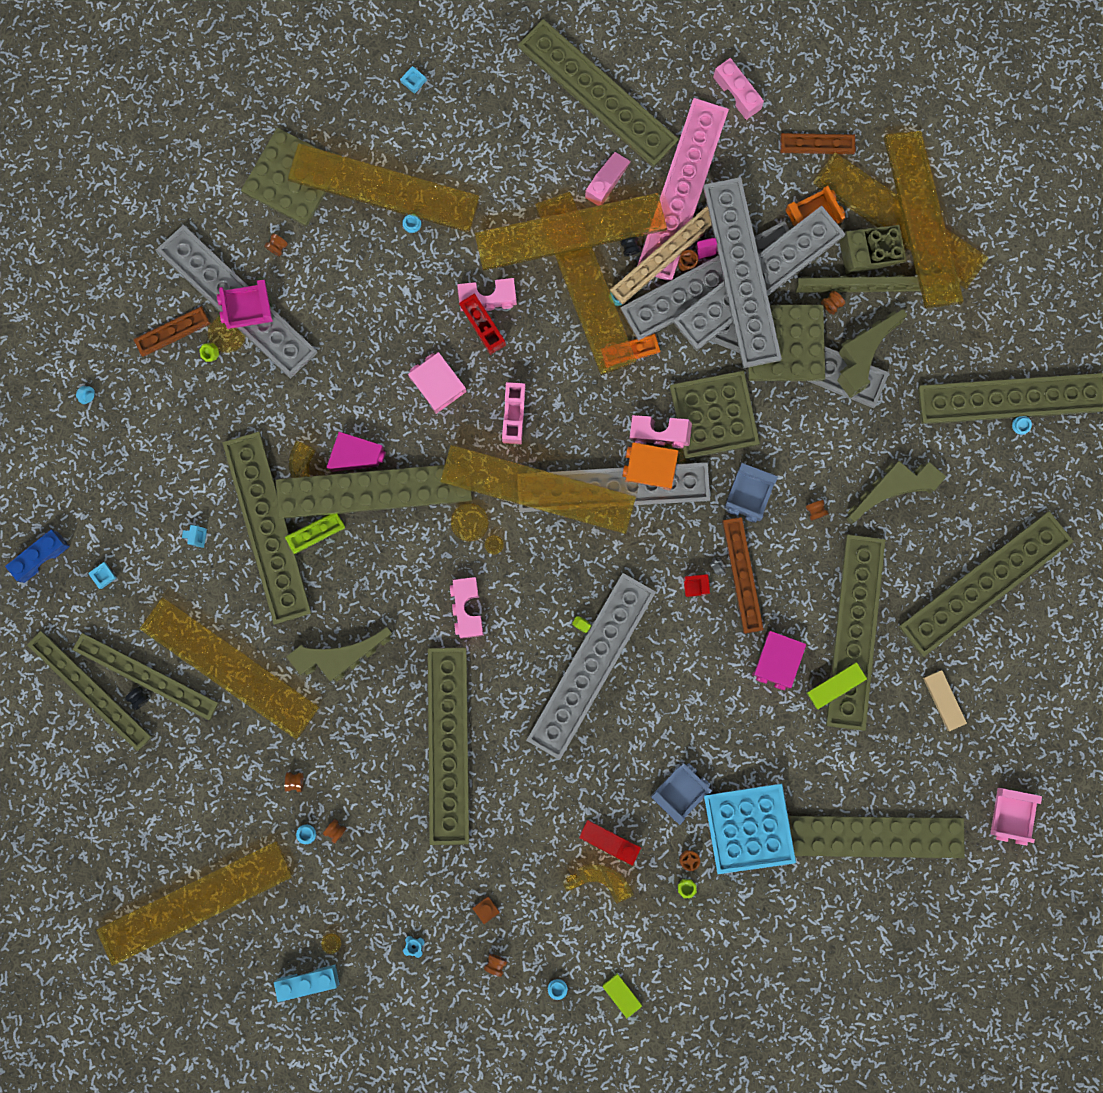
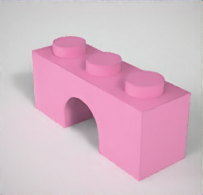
[713,58,764,120]
[457,278,517,311]
[502,382,526,444]
[630,415,692,448]
[450,577,484,639]

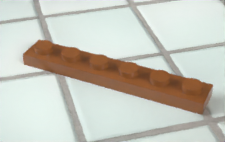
[722,517,763,634]

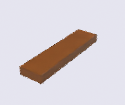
[780,133,855,154]
[133,306,211,357]

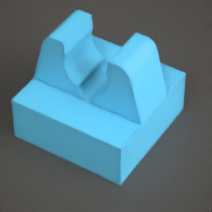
[182,525,207,548]

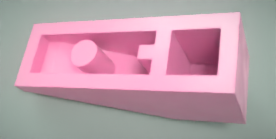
[585,152,631,207]

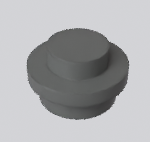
[710,557,727,575]

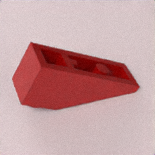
[459,293,506,355]
[579,820,641,866]

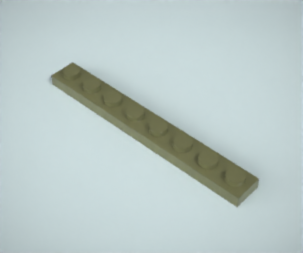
[796,274,950,293]
[27,631,153,751]
[73,633,219,720]

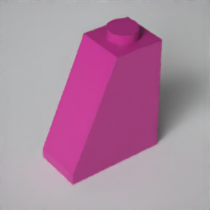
[326,432,386,472]

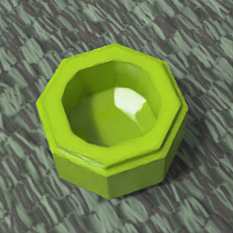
[199,343,219,362]
[572,616,591,634]
[678,879,697,898]

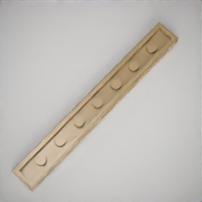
[610,206,712,305]

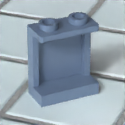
[724,463,778,523]
[650,763,712,825]

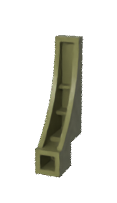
[837,310,907,398]
[846,461,946,524]
[286,627,393,682]

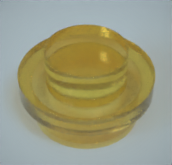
[484,535,504,555]
[321,933,341,954]

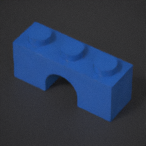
[5,530,70,583]

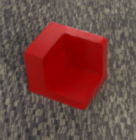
[683,574,710,597]

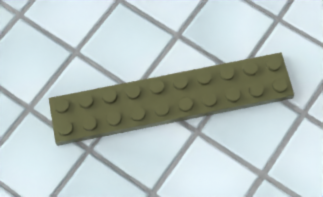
[518,19,679,168]
[918,373,1103,424]
[222,432,312,625]
[276,463,472,519]
[898,511,1074,657]
[825,535,886,731]
[428,648,469,845]
[788,816,965,858]

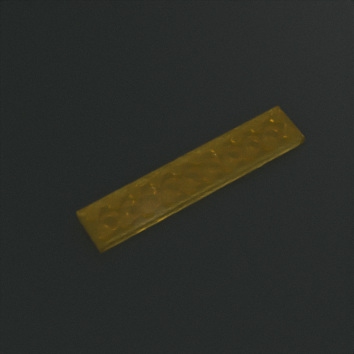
[884,131,964,308]
[288,143,479,233]
[813,153,989,289]
[535,192,637,376]
[475,193,667,271]
[440,445,636,534]
[140,597,320,740]
[96,841,293,966]

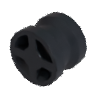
[620,235,642,257]
[125,686,150,711]

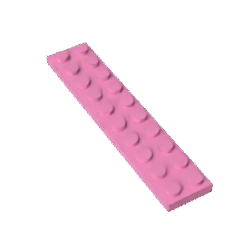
[637,98,729,281]

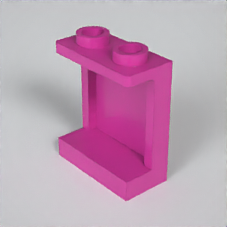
[216,280,273,329]
[752,631,806,691]

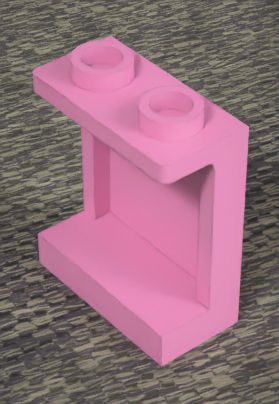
[408,352,467,414]
[990,788,1042,846]

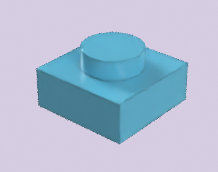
[400,66,427,94]
[88,562,117,589]

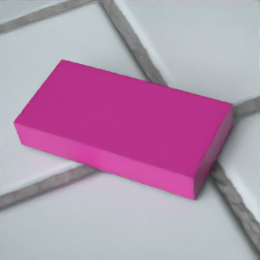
[696,238,717,259]

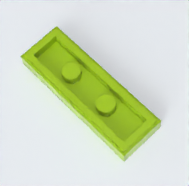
[285,514,345,554]
[807,662,867,710]

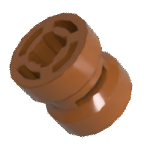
[678,250,698,273]

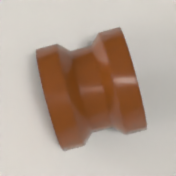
[264,233,288,257]
[821,290,845,315]
[806,500,829,521]
[285,772,304,792]
[323,819,347,844]
[680,850,700,871]
[484,954,508,977]

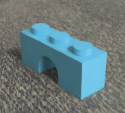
[274,965,339,1002]

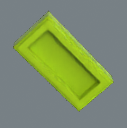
[602,973,642,1018]

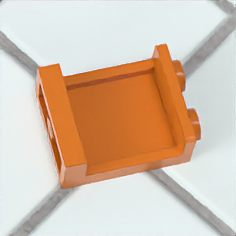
[785,186,845,226]
[622,442,678,490]

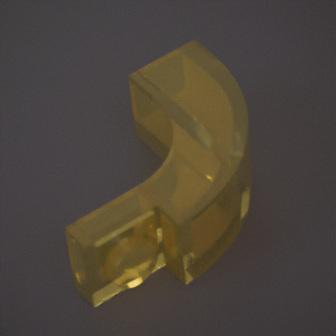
[289,440,316,478]
[563,863,634,904]

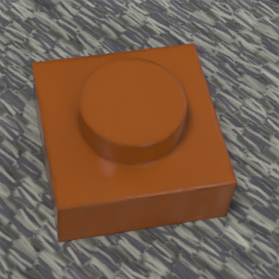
[472,896,500,924]

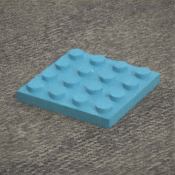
[704,783,796,874]

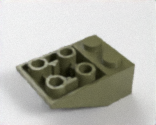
[839,225,907,275]

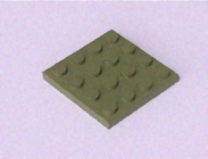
[241,128,343,227]
[748,305,825,381]
[669,371,760,459]

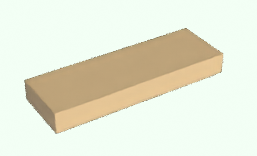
[923,670,967,731]

